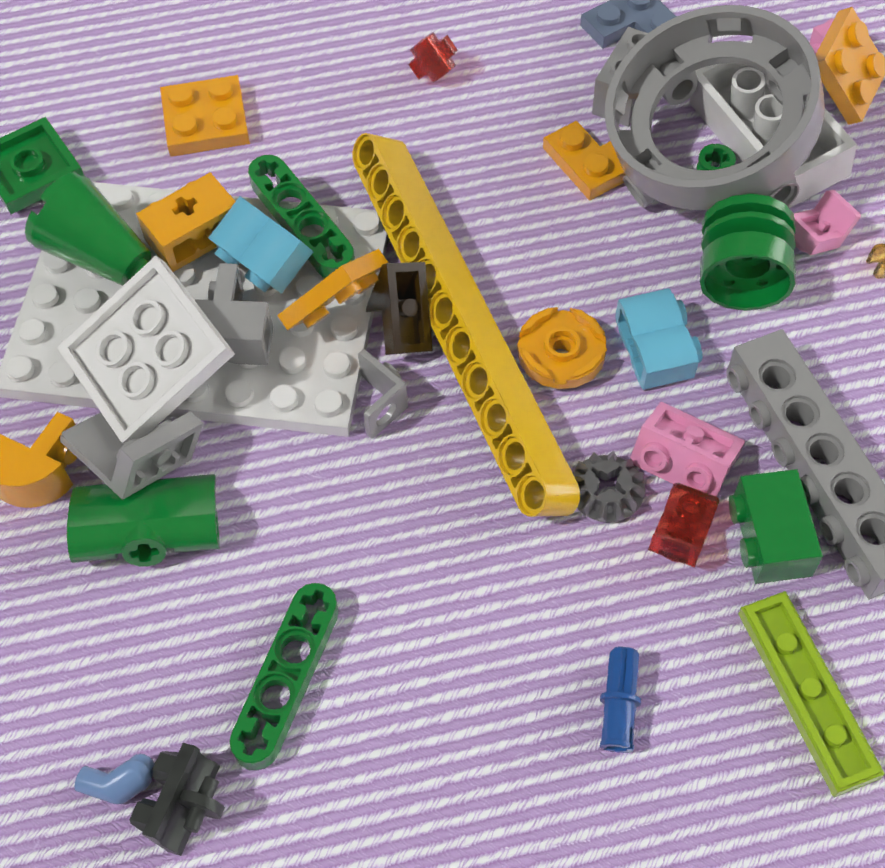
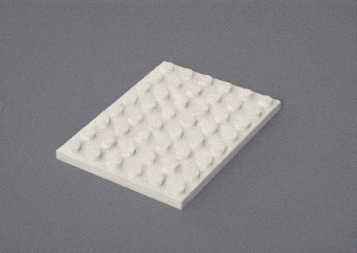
[0,182,389,437]

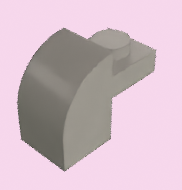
[195,263,273,365]

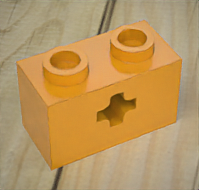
[136,172,236,272]

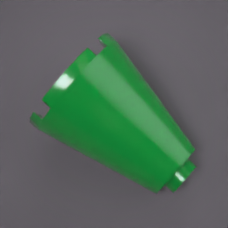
[25,172,151,286]

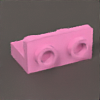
[630,402,745,502]

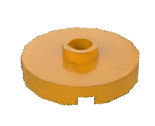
[517,307,607,389]

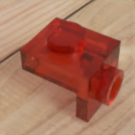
[648,483,720,568]

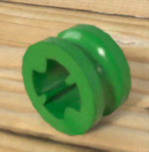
[696,144,736,170]

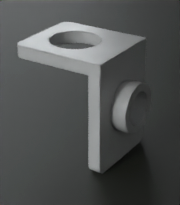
[358,349,408,439]

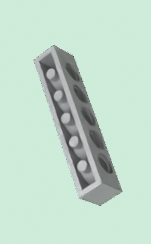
[726,329,885,600]

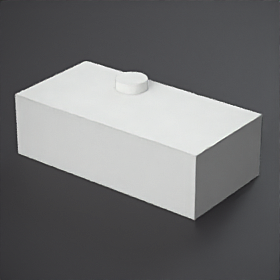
[690,40,857,208]

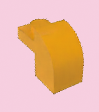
[0,412,77,508]

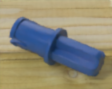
[600,646,641,753]

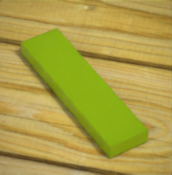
[738,591,885,798]

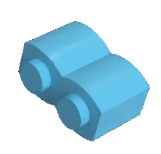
[208,196,313,294]
[615,288,703,390]

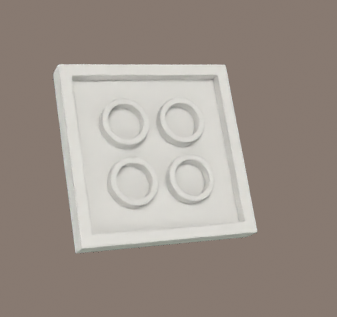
[57,256,235,444]

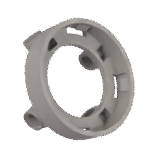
[605,5,825,210]

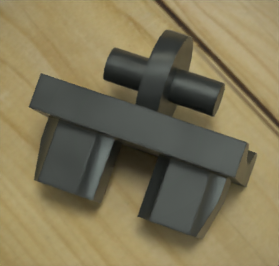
[129,743,225,856]

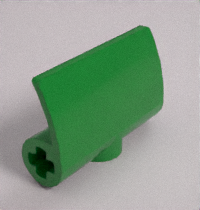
[67,474,220,567]

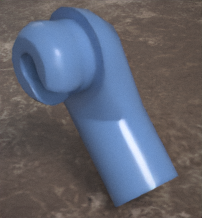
[74,753,155,804]

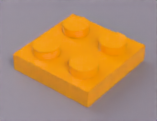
[815,7,885,125]
[160,75,250,157]

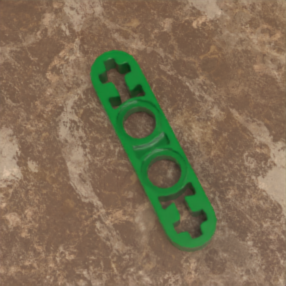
[248,155,355,279]
[230,583,339,771]

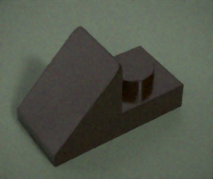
[366,262,433,355]

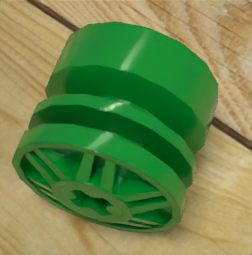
[700,194,796,311]

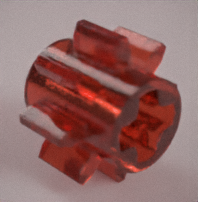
[408,32,458,83]

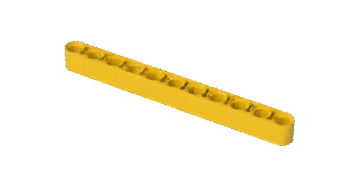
[352,133,580,517]

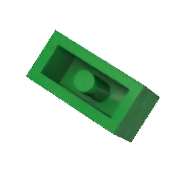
[729,469,823,584]

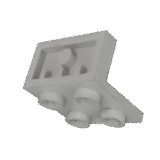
[60,411,204,500]

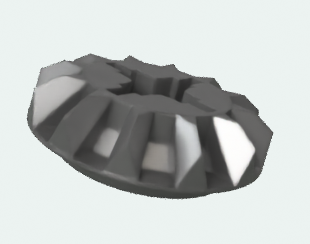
[573,451,646,522]

